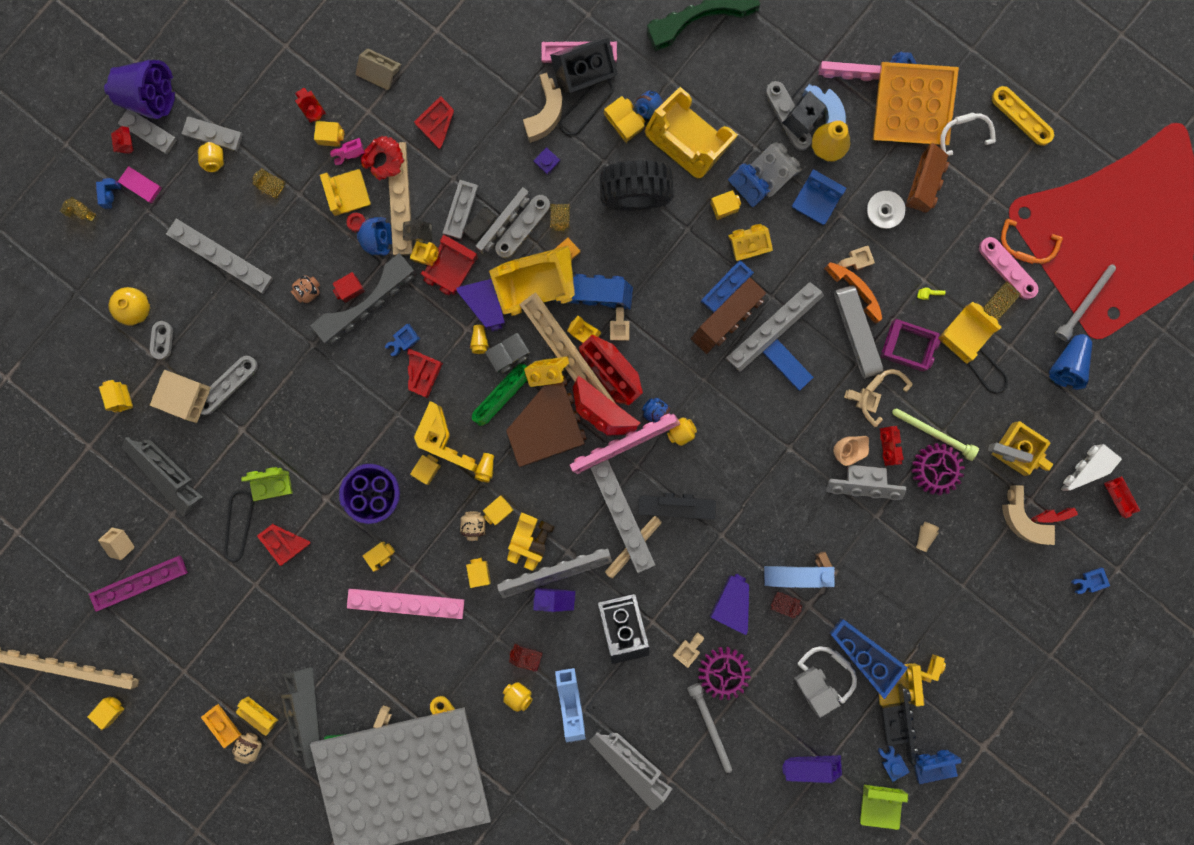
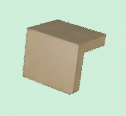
[98,528,134,560]

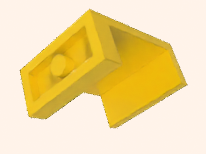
[938,302,1001,364]

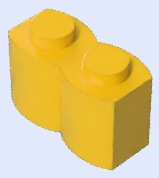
[604,96,645,143]
[99,380,133,412]

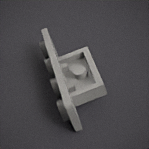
[826,465,906,500]

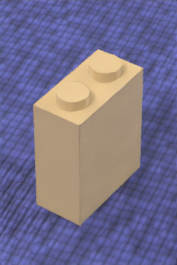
[150,370,211,423]

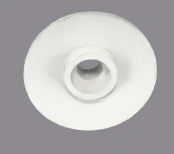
[867,191,905,229]

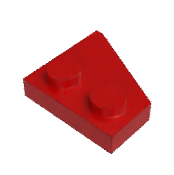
[414,96,454,150]
[408,349,443,398]
[257,524,311,566]

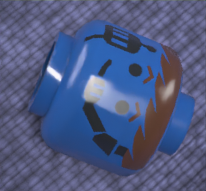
[635,90,663,119]
[642,398,671,423]

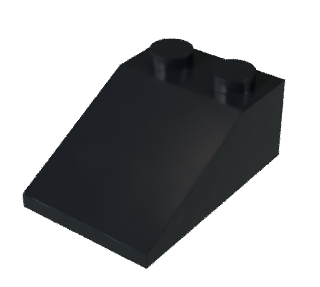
[550,38,618,93]
[598,594,649,664]

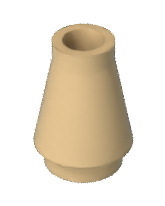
[916,522,939,552]

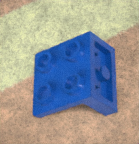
[792,169,847,225]
[914,750,961,784]

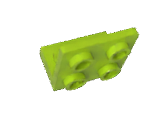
[241,467,293,501]
[860,785,908,830]

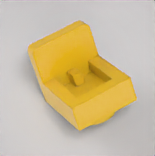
[410,241,439,266]
[567,316,601,343]
[921,654,946,683]

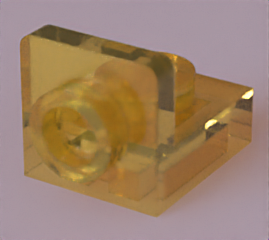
[252,168,285,199]
[60,197,96,221]
[550,204,570,231]

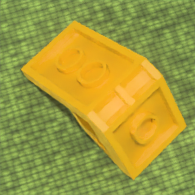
[414,401,478,472]

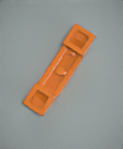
[824,262,882,324]

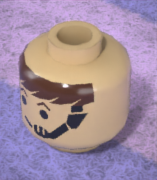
[460,511,485,541]
[232,733,262,764]

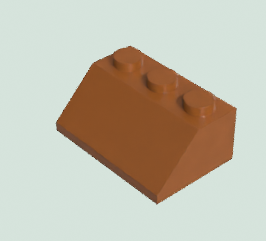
[905,143,949,213]

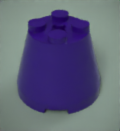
[104,60,175,119]
[339,464,400,523]

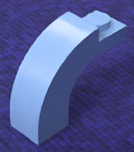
[802,84,846,124]
[764,566,835,588]
[555,668,586,742]

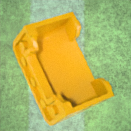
[645,87,738,178]
[489,246,575,316]

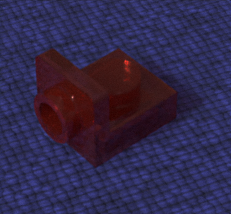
[770,591,802,619]

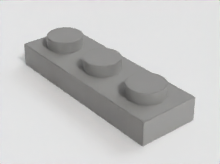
[118,110,177,155]
[182,116,243,152]
[443,180,478,240]

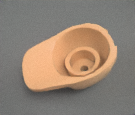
[833,436,869,466]

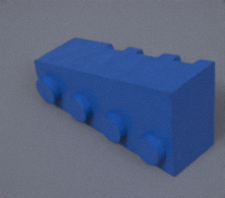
[552,274,633,310]
[830,618,908,700]

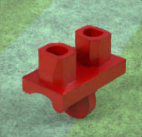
[295,88,326,123]

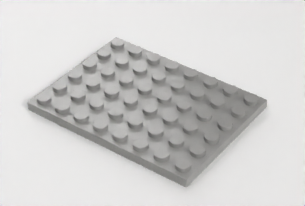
[310,707,491,845]

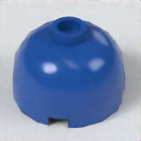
[357,217,392,255]

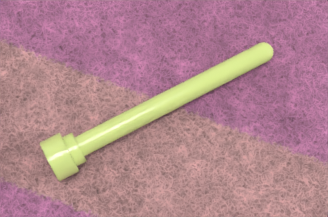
[892,409,979,461]

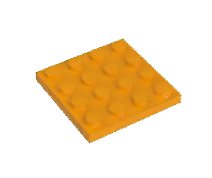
[872,62,959,145]

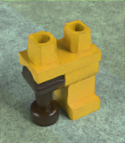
[507,512,555,571]

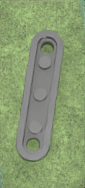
[766,81,812,151]
[495,195,550,259]
[201,356,258,415]

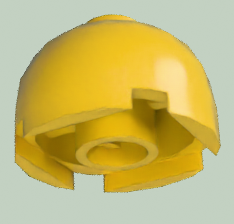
[108,287,150,326]

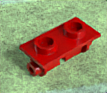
[880,426,904,466]
[1104,476,1140,518]

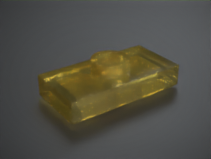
[983,282,1021,321]

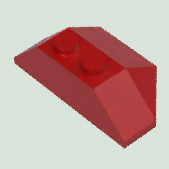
[579,335,643,405]
[573,376,640,437]

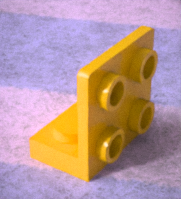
[320,169,371,216]
[879,663,924,706]

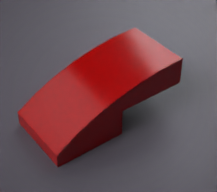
[1031,508,1078,523]

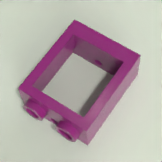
[880,319,940,372]

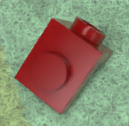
[111,126,133,153]

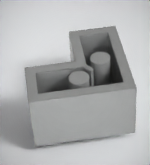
[794,666,840,717]

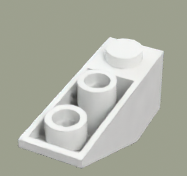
[1061,444,1122,491]

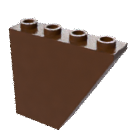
[506,375,587,467]

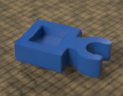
[385,324,420,356]
[1071,567,1110,594]
[878,745,910,782]

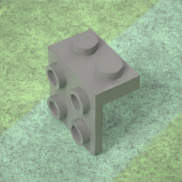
[751,142,802,197]

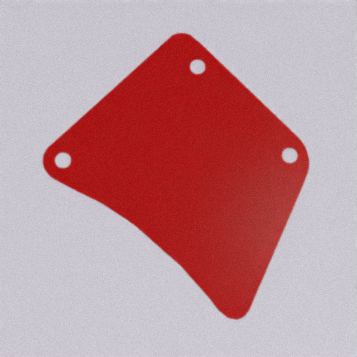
[1009,123,1194,339]

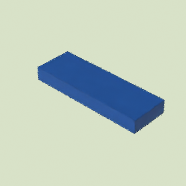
[701,260,754,313]
[762,339,814,391]

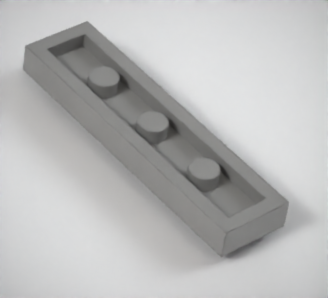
[475,187,530,254]

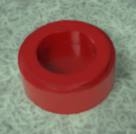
[347,213,366,233]

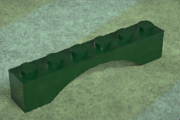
[646,0,760,52]

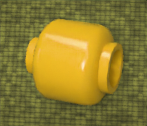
[198,142,224,172]
[667,417,697,446]
[503,682,532,712]

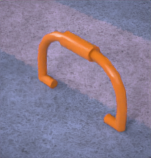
[1001,219,1063,264]

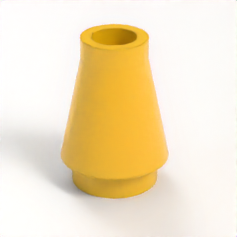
[470,325,489,354]
[474,453,494,483]

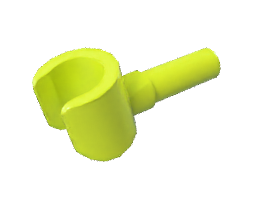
[917,288,945,300]

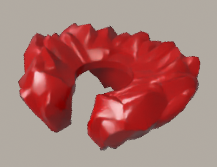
[361,136,404,180]

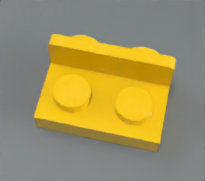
[728,224,773,261]
[524,356,569,387]
[236,697,278,736]

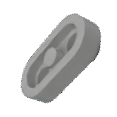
[150,321,173,360]

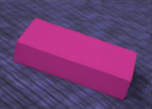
[118,166,162,204]

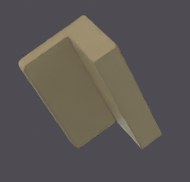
[355,48,401,90]

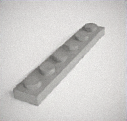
[166,219,273,294]
[726,282,824,372]
[590,460,656,573]
[497,549,613,598]

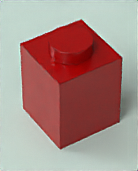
[332,272,365,303]

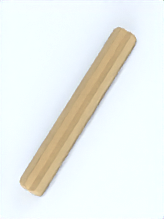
[605,516,661,578]

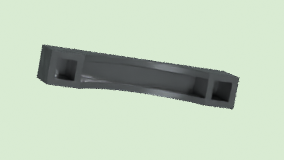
[310,253,416,345]

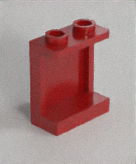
[421,235,478,296]

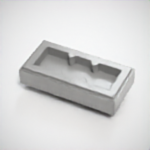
[988,443,1033,463]

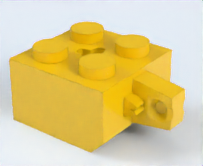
[992,421,1053,476]

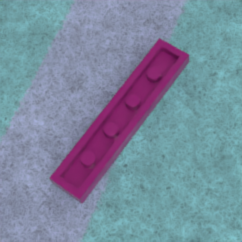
[89,556,188,612]

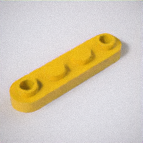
[992,86,1054,146]

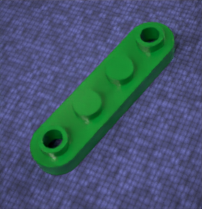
[472,364,528,426]

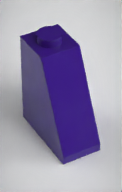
[456,279,506,332]
[710,574,749,635]
[533,588,576,612]
[783,755,842,783]

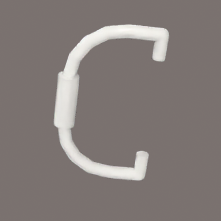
[940,113,996,156]
[798,646,857,704]

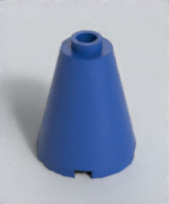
[1049,334,1093,390]

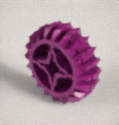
[911,443,965,496]
[698,647,751,700]

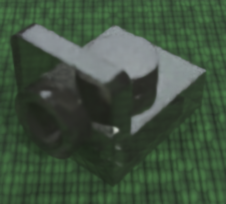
[403,220,432,244]

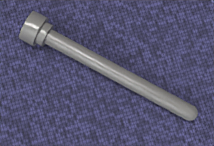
[1055,265,1116,342]
[687,683,732,773]

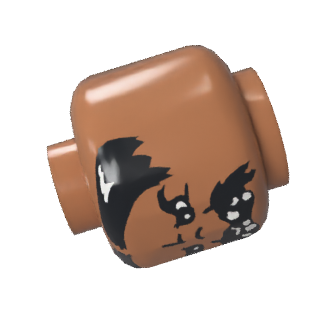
[291,275,320,303]

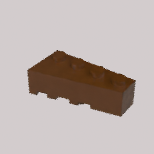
[690,278,766,355]

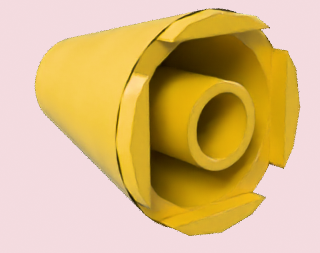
[812,120,850,161]

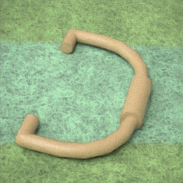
[861,369,913,427]

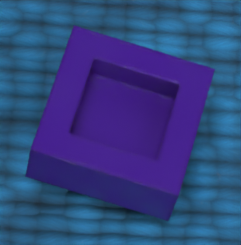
[534,147,560,175]

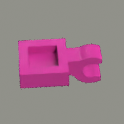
[330,138,365,165]

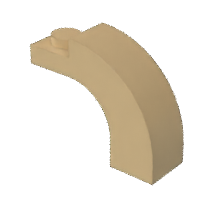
[523,73,562,142]
[1002,485,1055,545]

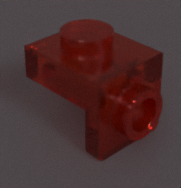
[509,644,543,672]

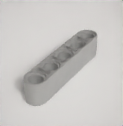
[834,285,883,379]

